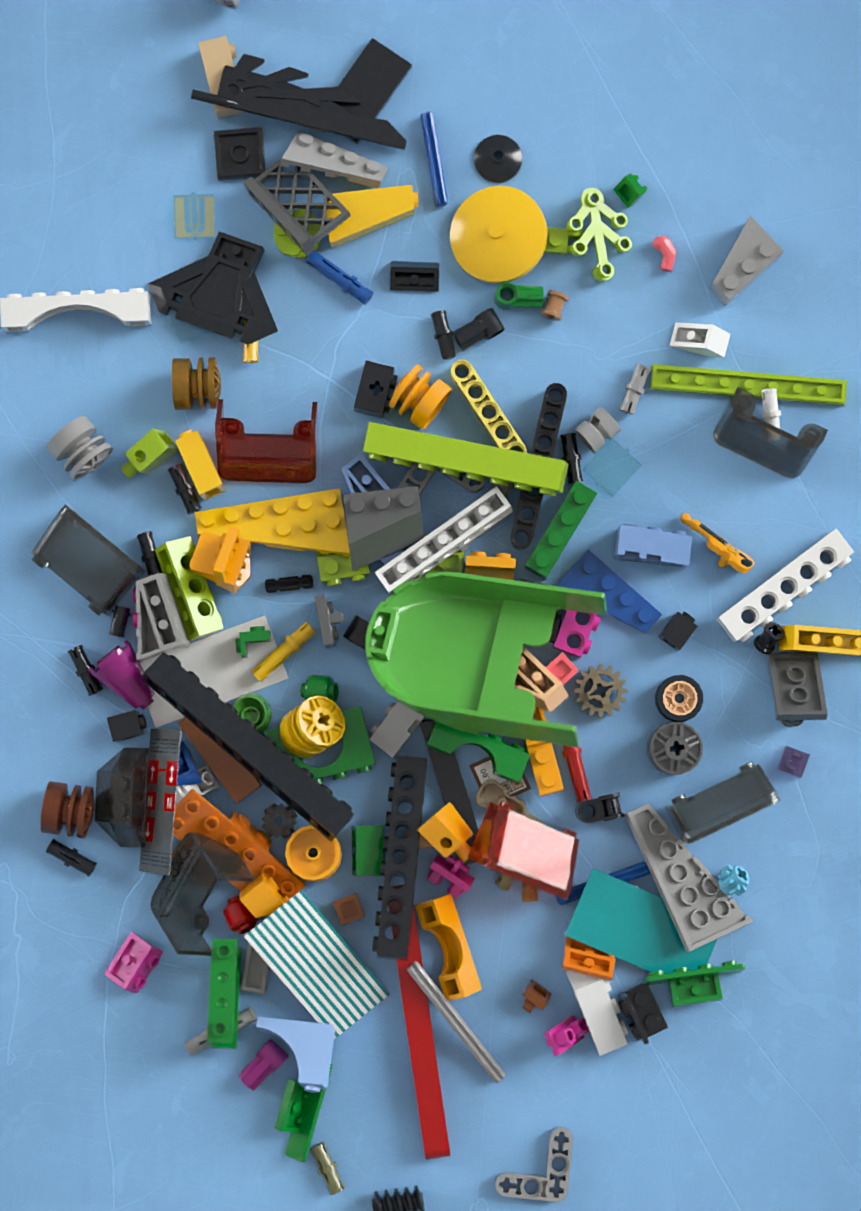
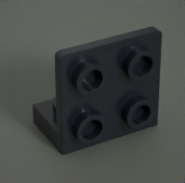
[618,983,668,1045]

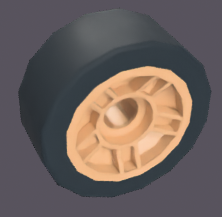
[655,675,703,722]

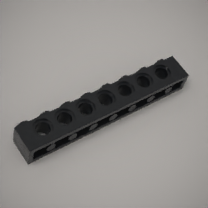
[372,756,427,961]

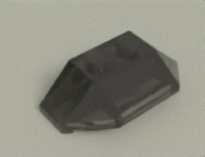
[95,747,149,848]

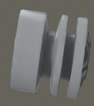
[46,415,113,481]

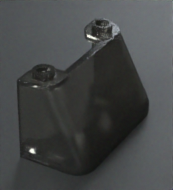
[713,387,828,479]
[31,504,145,616]

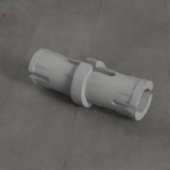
[619,363,651,415]

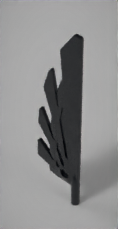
[191,54,407,150]

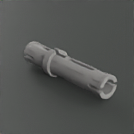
[184,1006,258,1057]

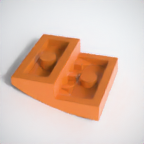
[562,937,615,981]

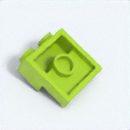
[316,532,370,586]

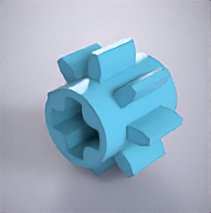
[718,865,749,896]

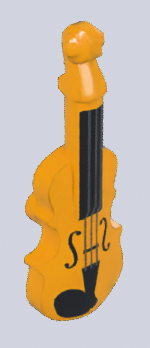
[680,513,755,573]

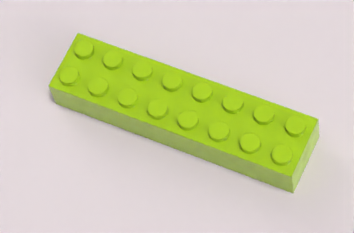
[363,422,568,497]

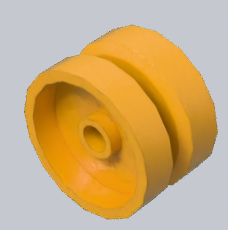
[285,825,342,882]

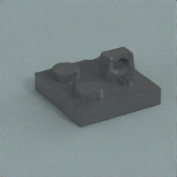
[314,594,344,648]

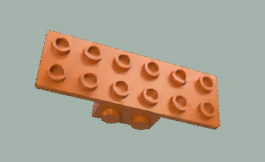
[173,789,305,899]

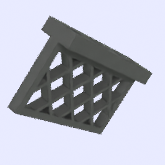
[243,158,351,256]

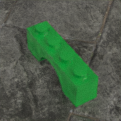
[524,480,597,580]
[425,721,530,783]

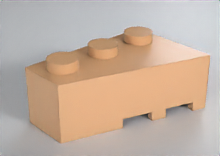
[514,646,568,713]

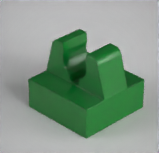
[613,173,647,208]

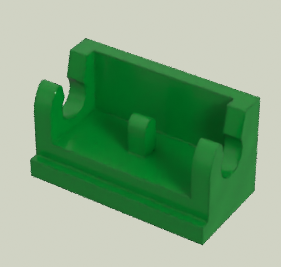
[351,825,383,876]

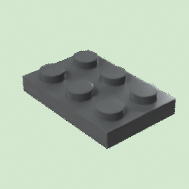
[768,653,828,720]

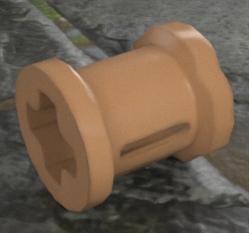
[540,290,569,321]

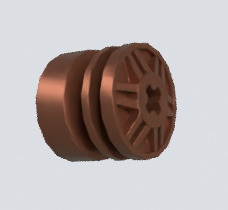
[40,781,95,838]

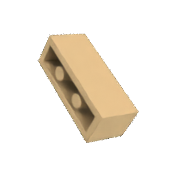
[198,36,244,119]

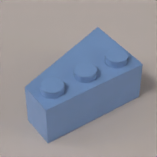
[341,453,390,494]
[613,524,692,568]

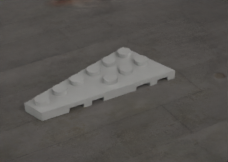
[624,804,754,952]

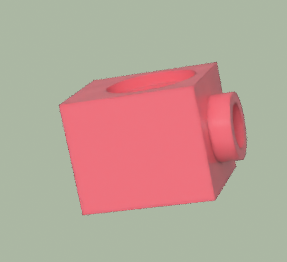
[546,652,579,685]

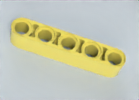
[451,360,527,453]

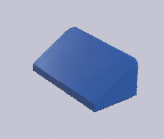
[177,741,202,786]

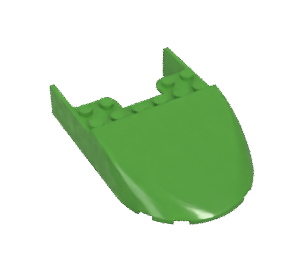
[365,572,607,747]

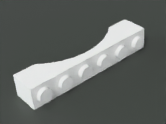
[0,288,151,332]

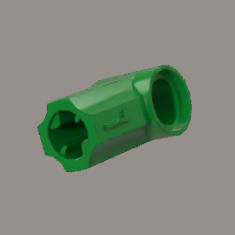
[494,282,544,310]

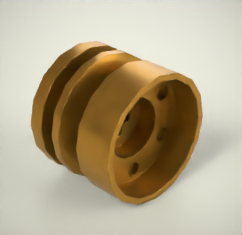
[172,357,221,410]

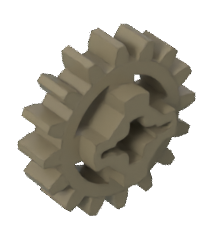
[573,664,628,718]

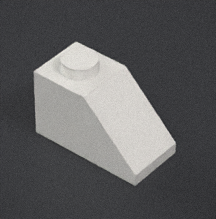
[669,323,731,357]

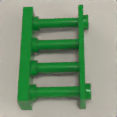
[207,939,242,1049]

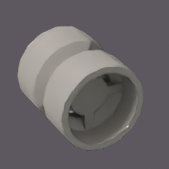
[574,407,621,453]

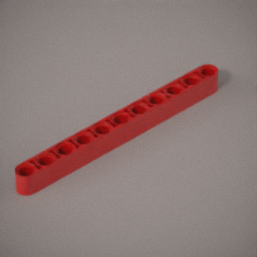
[388,884,451,1160]

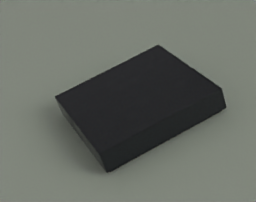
[214,127,266,181]

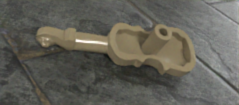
[476,779,556,838]

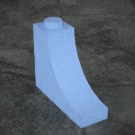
[256,1017,335,1093]

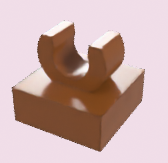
[522,979,552,1013]

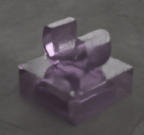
[777,746,810,778]

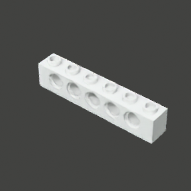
[375,486,513,595]
[716,528,854,643]

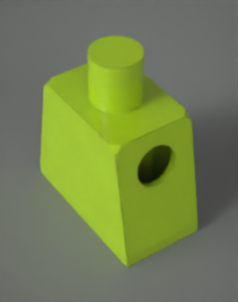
[121,428,179,479]

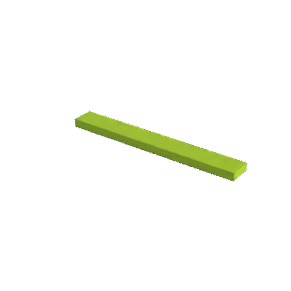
[650,364,847,406]

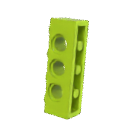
[154,536,224,641]

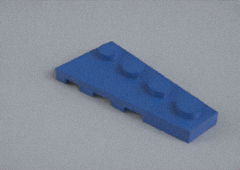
[556,549,662,633]

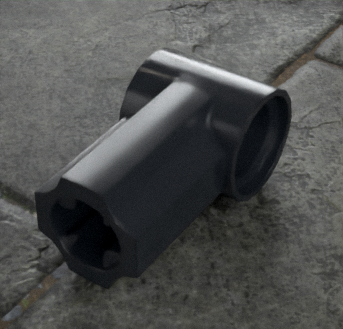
[453,308,505,351]

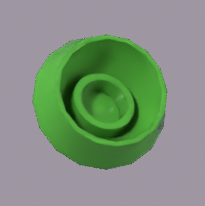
[232,693,272,734]

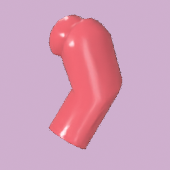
[653,236,676,272]

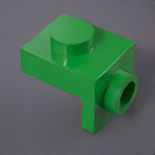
[235,626,271,658]

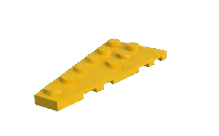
[195,488,351,558]

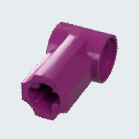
[238,1039,289,1091]

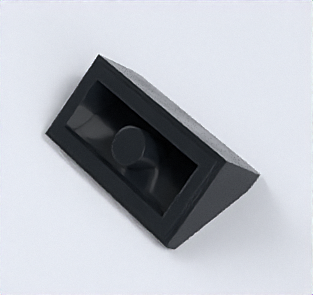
[390,261,439,291]

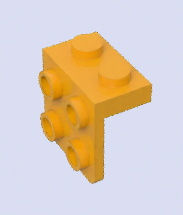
[465,552,516,580]

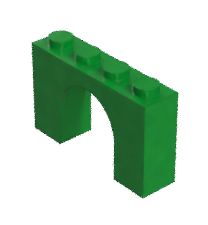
[264,706,376,784]

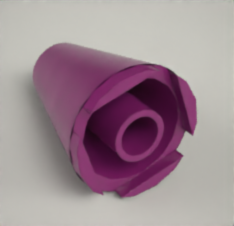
[88,640,155,710]

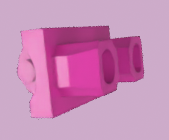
[427,854,475,898]
[544,1015,589,1056]

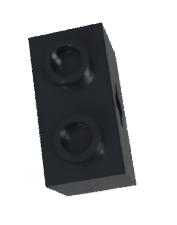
[354,360,398,419]

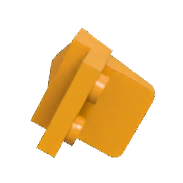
[189,526,252,594]

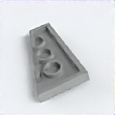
[280,131,388,188]

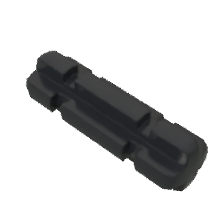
[265,575,313,593]

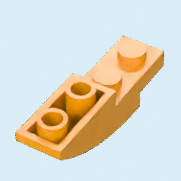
[524,706,564,797]

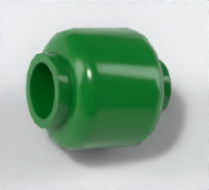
[300,675,339,702]

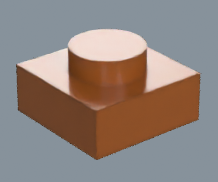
[333,893,365,925]

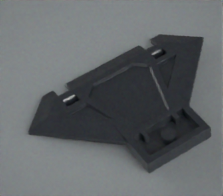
[148,231,278,345]

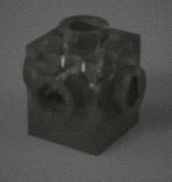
[261,803,298,839]

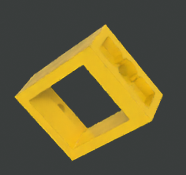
[175,430,226,501]

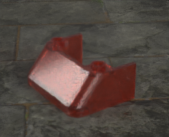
[215,399,318,483]

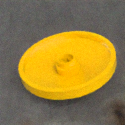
[450,186,547,284]

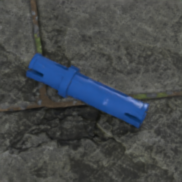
[306,251,374,305]

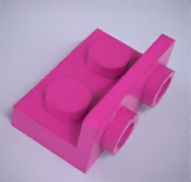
[104,932,163,993]

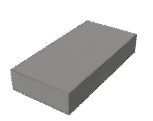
[240,942,270,995]

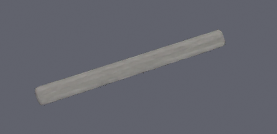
[407,961,505,1083]

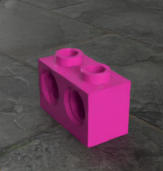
[552,610,601,658]

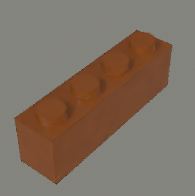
[178,717,262,804]

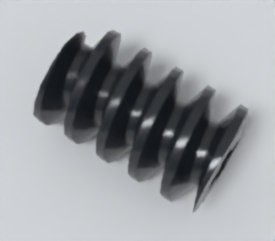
[372,1185,425,1211]

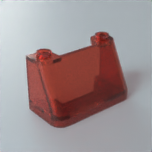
[467,801,580,900]

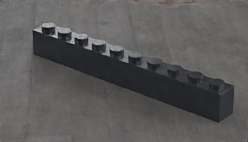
[142,652,354,842]

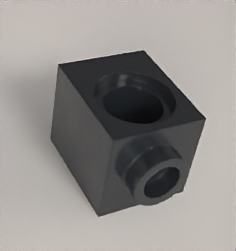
[658,611,698,651]
[107,710,147,742]

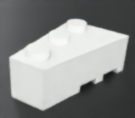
[566,971,628,1056]

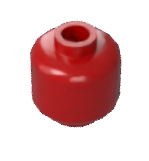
[223,895,259,934]

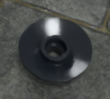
[474,135,522,183]

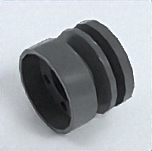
[646,722,703,775]

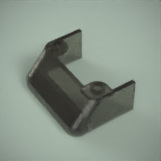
[665,761,780,844]
[151,832,254,956]

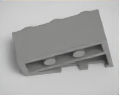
[709,216,784,306]
[136,573,190,660]

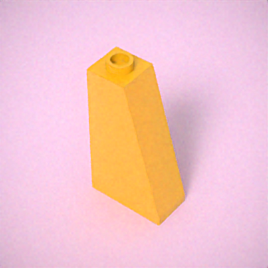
[324,185,419,248]

